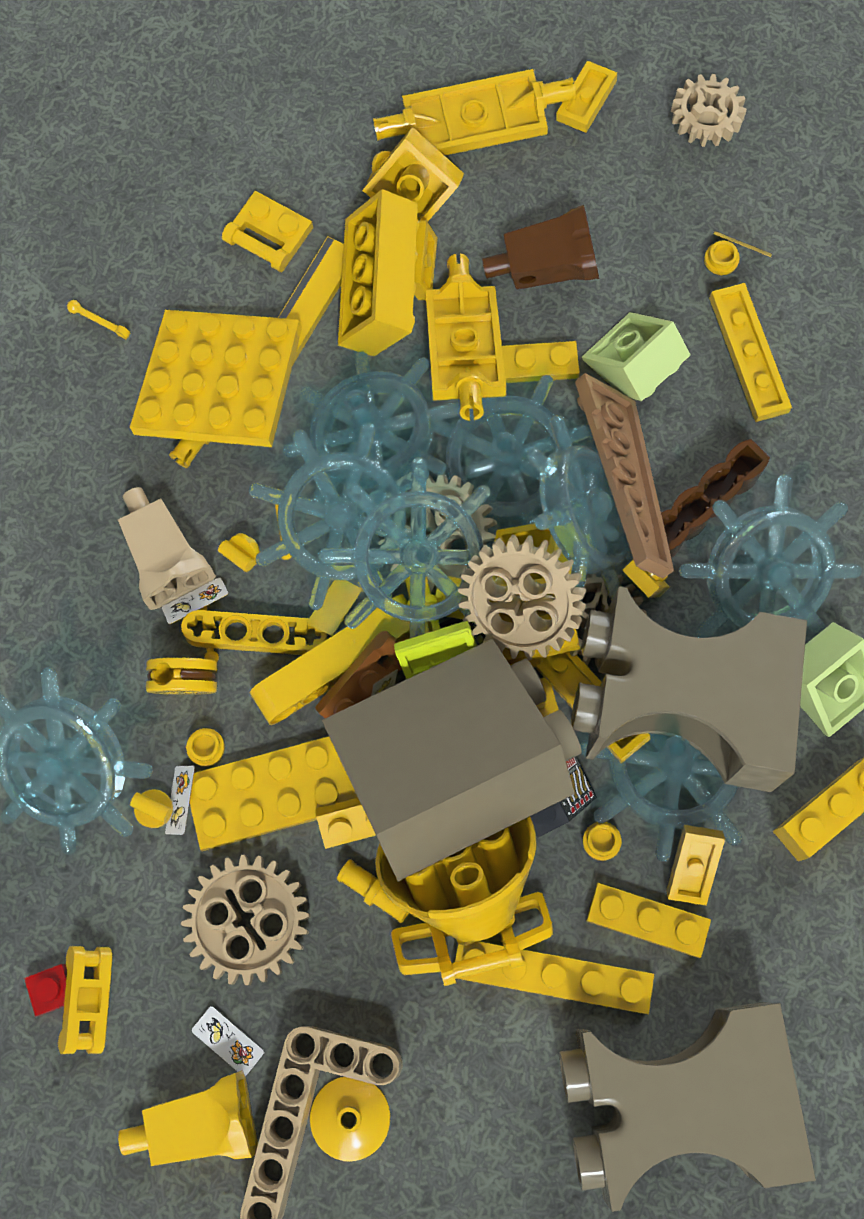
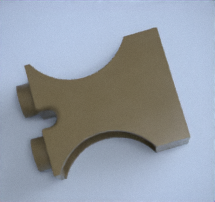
[571,586,807,792]
[559,1002,816,1212]

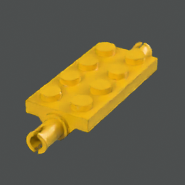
[373,69,576,156]
[426,253,506,421]

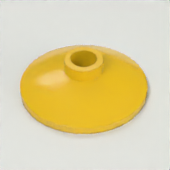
[310,1077,390,1161]

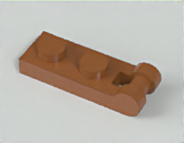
[314,630,402,718]

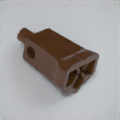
[482,204,599,289]

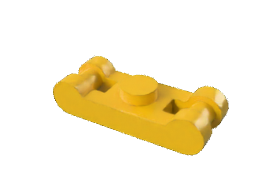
[58,946,112,1054]

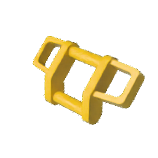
[391,892,553,986]

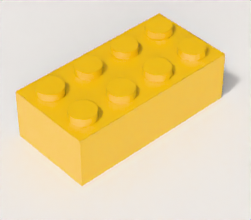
[338,189,419,356]

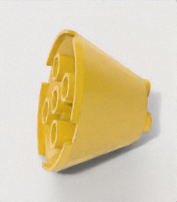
[375,816,537,946]

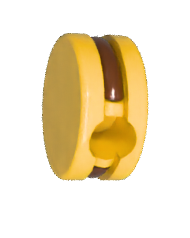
[146,658,217,694]

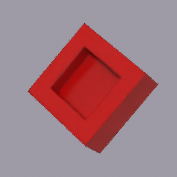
[24,964,67,1017]

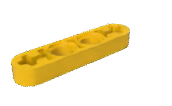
[181,610,327,655]

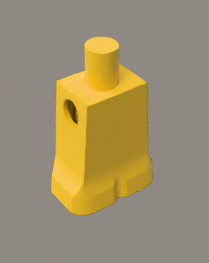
[118,1070,258,1166]

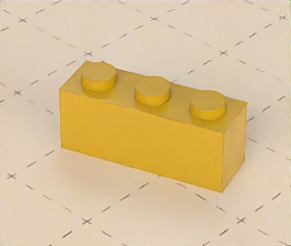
[773,757,864,862]

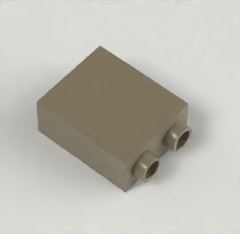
[322,639,582,881]

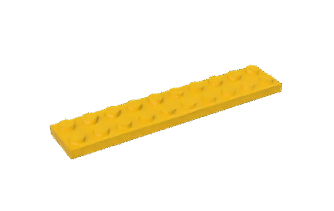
[184,678,559,851]

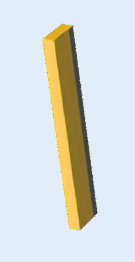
[278,236,344,364]

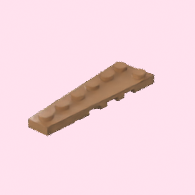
[575,373,674,579]

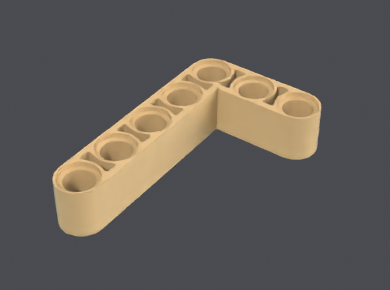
[240,1026,403,1219]

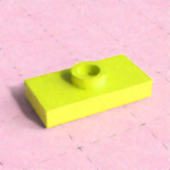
[394,620,478,679]

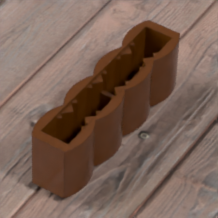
[661,439,770,559]

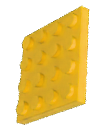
[130,310,302,447]

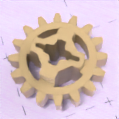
[671,74,747,147]

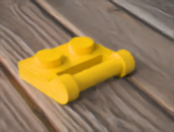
[222,191,313,272]

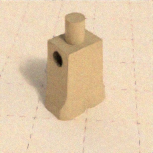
[118,487,216,610]

